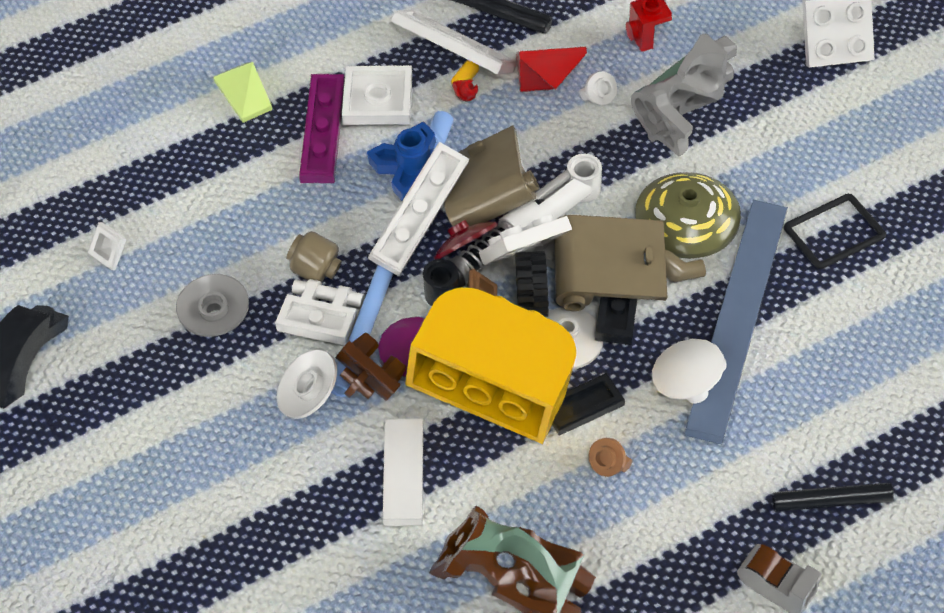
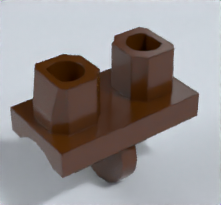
[335,332,406,401]

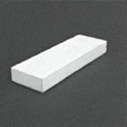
[383,418,423,526]

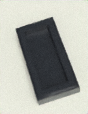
[552,373,625,436]

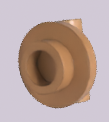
[589,438,633,477]

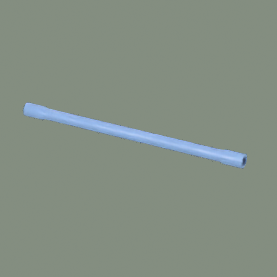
[331,111,453,397]

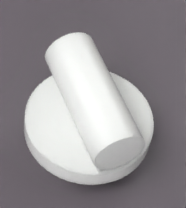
[579,71,617,105]

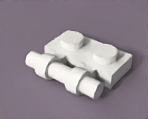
[275,279,365,346]

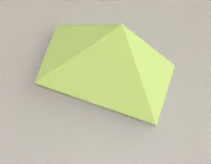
[213,62,272,123]

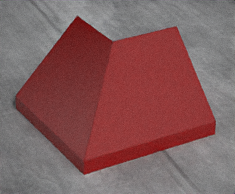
[516,46,587,92]

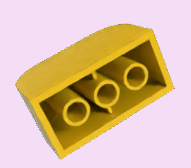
[405,287,576,444]

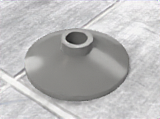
[176,274,249,337]

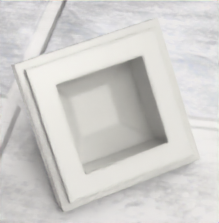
[88,222,126,270]

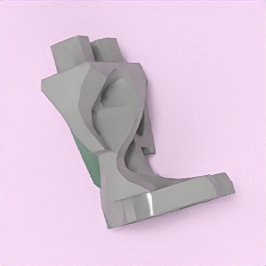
[631,34,737,157]

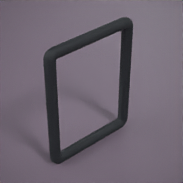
[784,194,886,269]

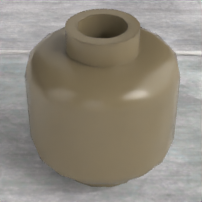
[286,231,342,282]

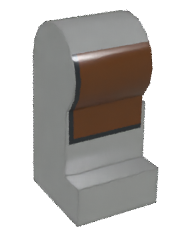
[737,544,822,613]

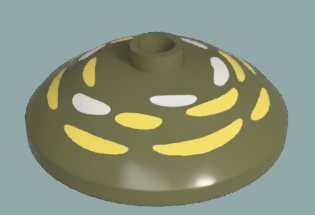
[635,172,741,259]

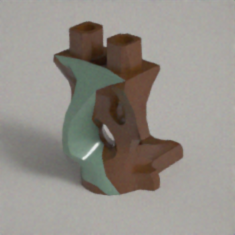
[429,506,596,613]

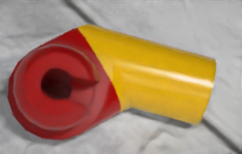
[451,60,480,101]

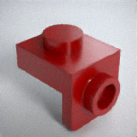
[626,0,672,52]

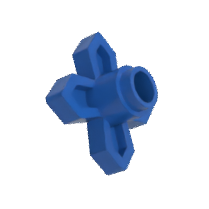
[367,122,436,201]

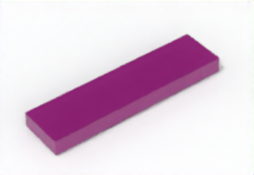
[299,74,345,183]

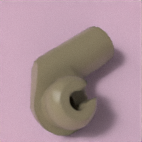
[665,250,706,282]

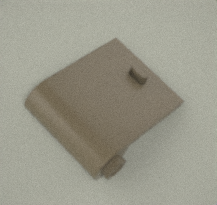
[444,125,539,227]
[554,215,668,311]

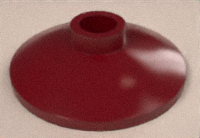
[434,219,498,260]

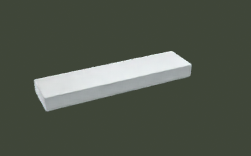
[391,10,517,74]
[368,142,469,276]

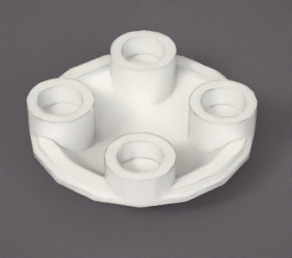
[652,339,727,404]

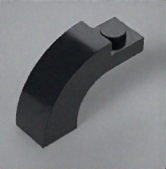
[0,305,69,409]

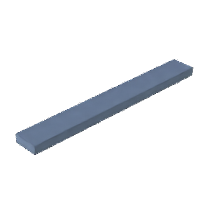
[685,200,788,445]

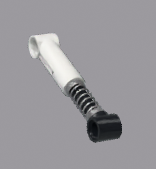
[423,153,602,306]

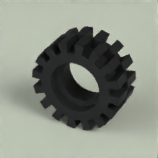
[515,251,549,317]

